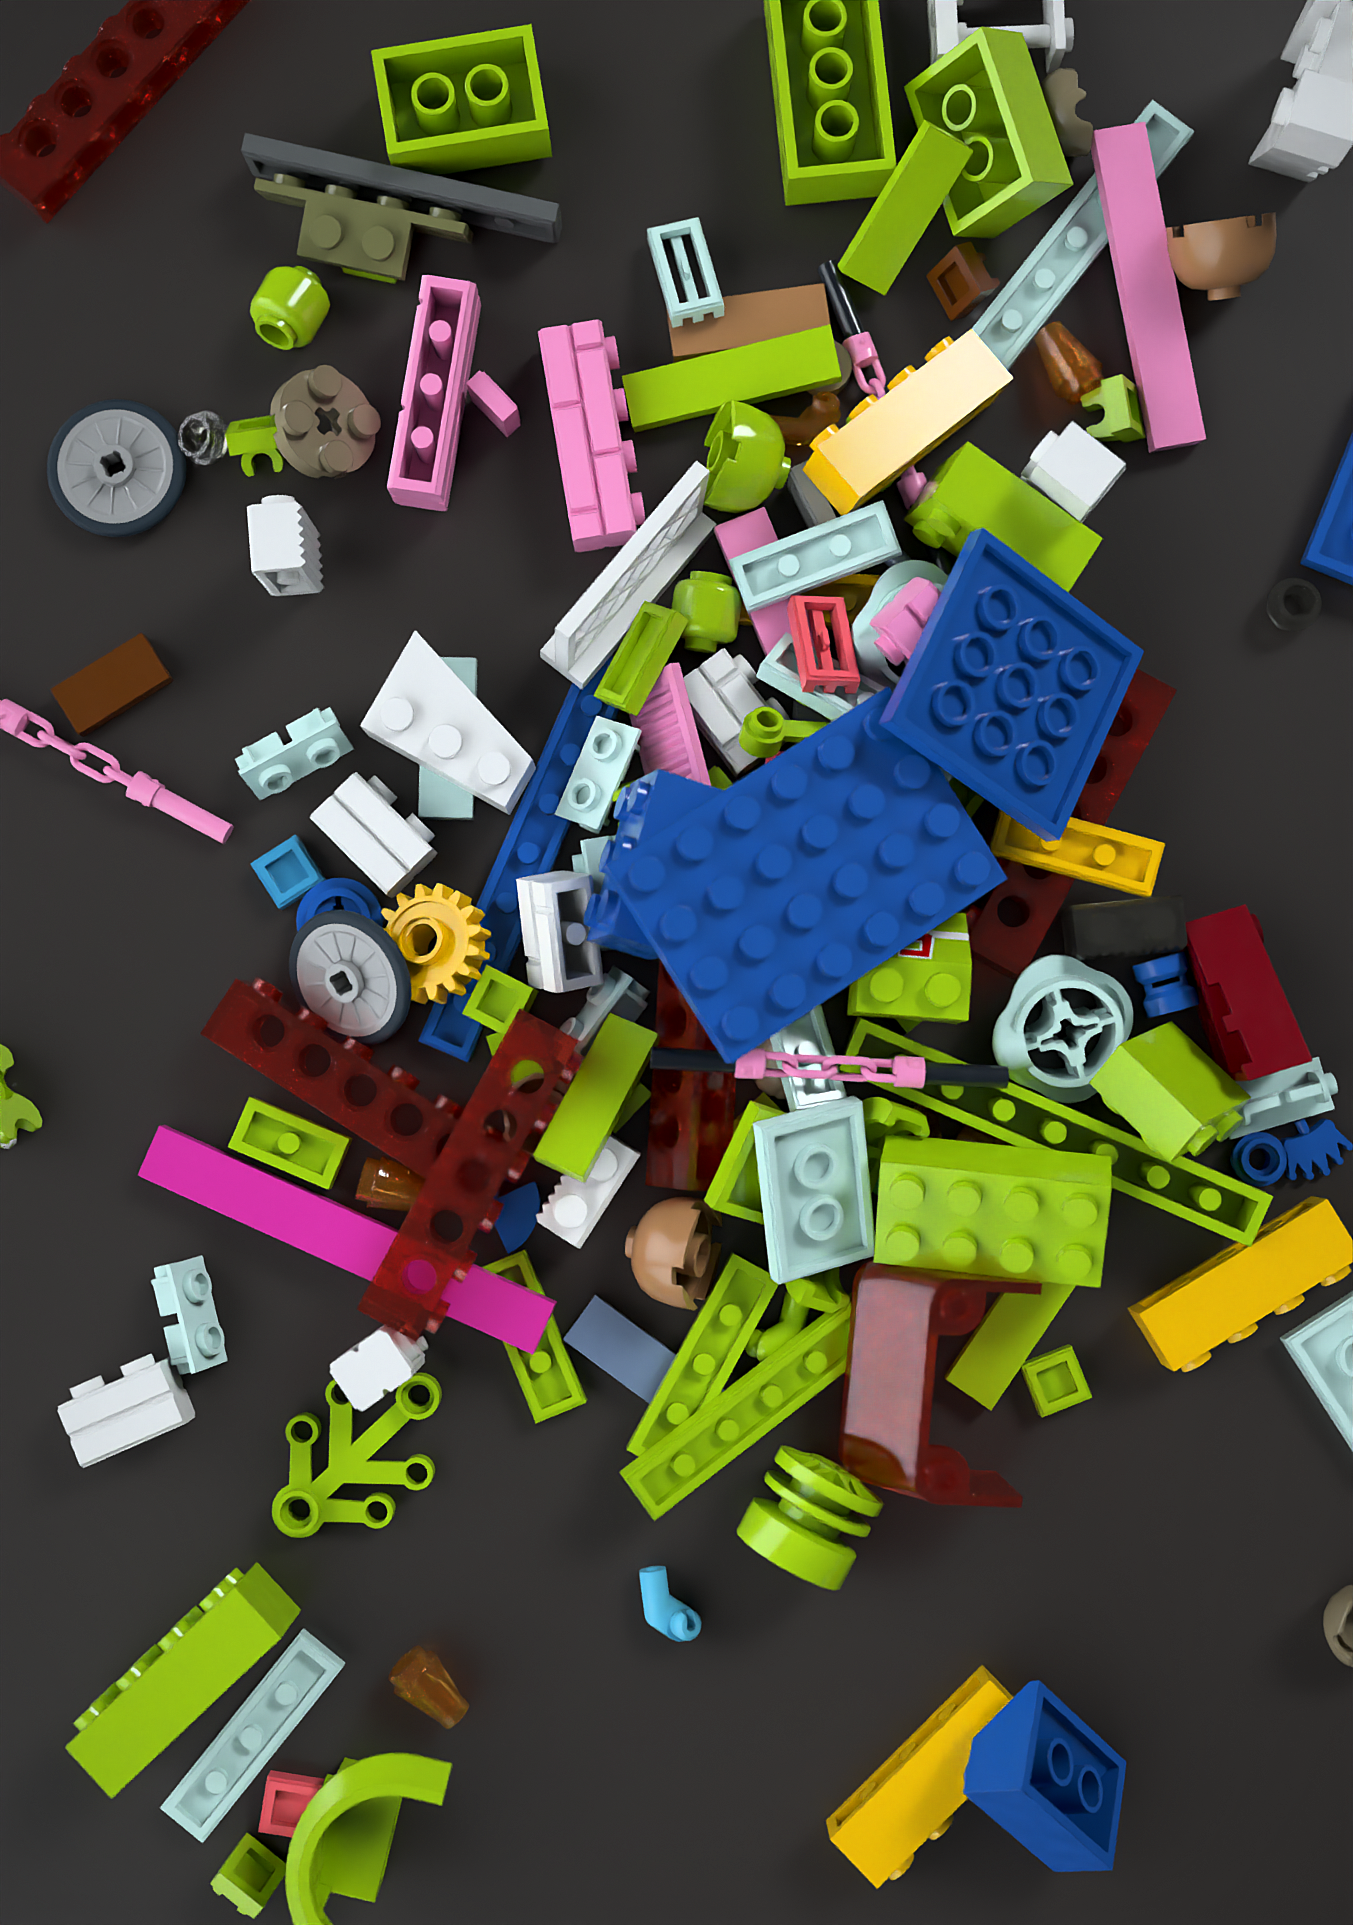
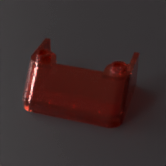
[838,1260,1042,1508]

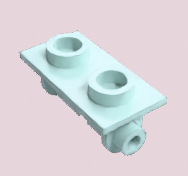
[235,707,354,800]
[555,715,642,834]
[550,966,650,1073]
[1229,1057,1338,1140]
[151,1255,228,1375]

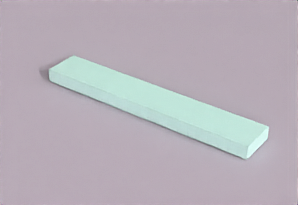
[972,100,1194,371]

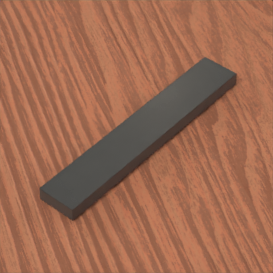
[241,133,562,244]

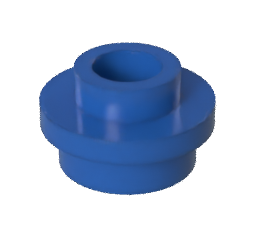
[1230,1132,1287,1187]

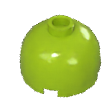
[703,399,791,513]

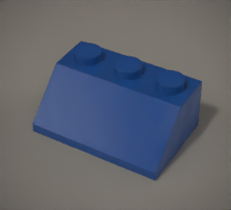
[963,1680,1127,1872]

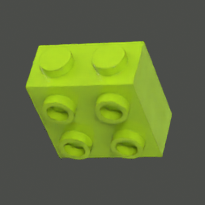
[1089,1021,1251,1162]

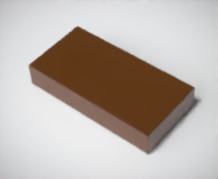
[50,632,174,737]

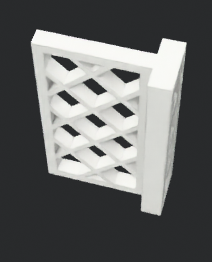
[540,461,716,690]

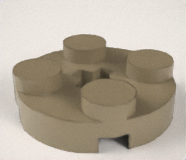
[270,365,381,479]

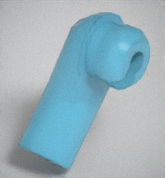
[639,1566,702,1642]

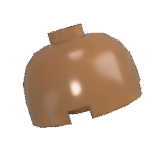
[1166,212,1277,301]
[625,1197,722,1311]

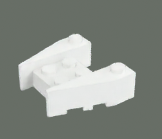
[1249,0,1353,182]

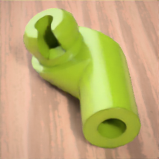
[745,1292,810,1362]

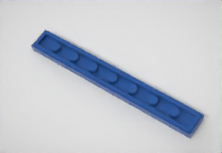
[418,656,621,1062]

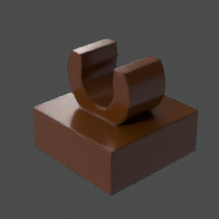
[926,241,1000,321]

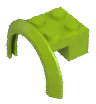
[286,1753,452,1925]

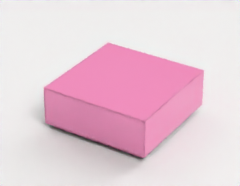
[466,370,521,438]

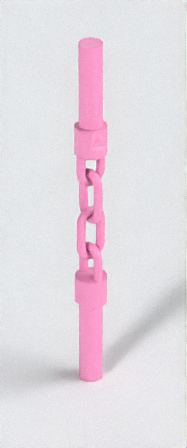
[0,699,233,844]

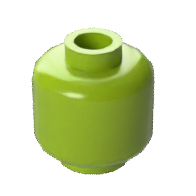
[250,266,330,350]
[671,571,743,654]

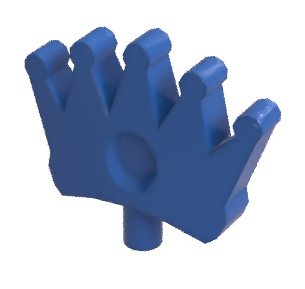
[1280,1118,1353,1180]

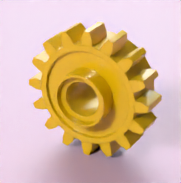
[381,883,491,1004]

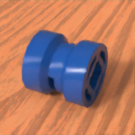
[1132,951,1200,1018]

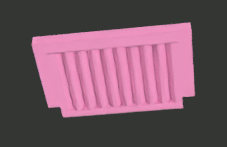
[629,662,711,786]

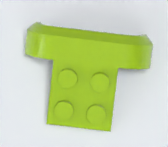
[704,1097,930,1314]

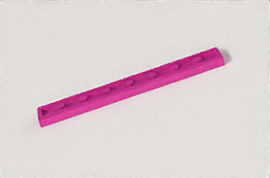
[137,1125,557,1354]

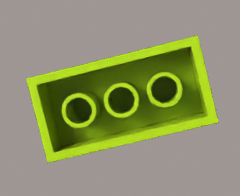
[763,0,897,206]
[873,1133,1112,1288]
[65,1562,301,1799]

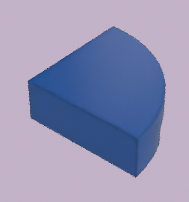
[485,1180,541,1253]

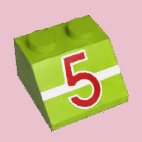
[847,913,972,1024]

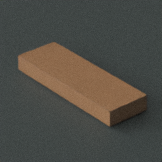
[666,283,830,363]

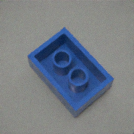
[584,769,722,960]

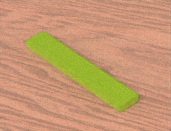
[619,1270,916,1521]

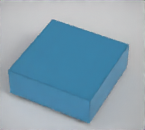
[250,834,326,910]

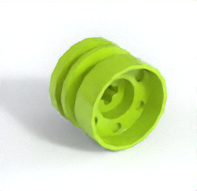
[737,1445,884,1590]

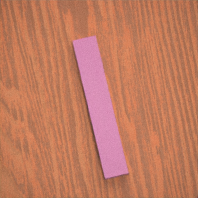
[1091,122,1206,453]

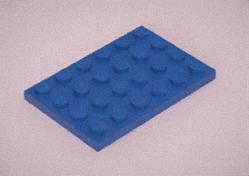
[602,686,1008,1064]

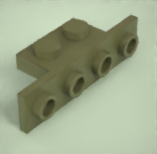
[254,174,473,281]

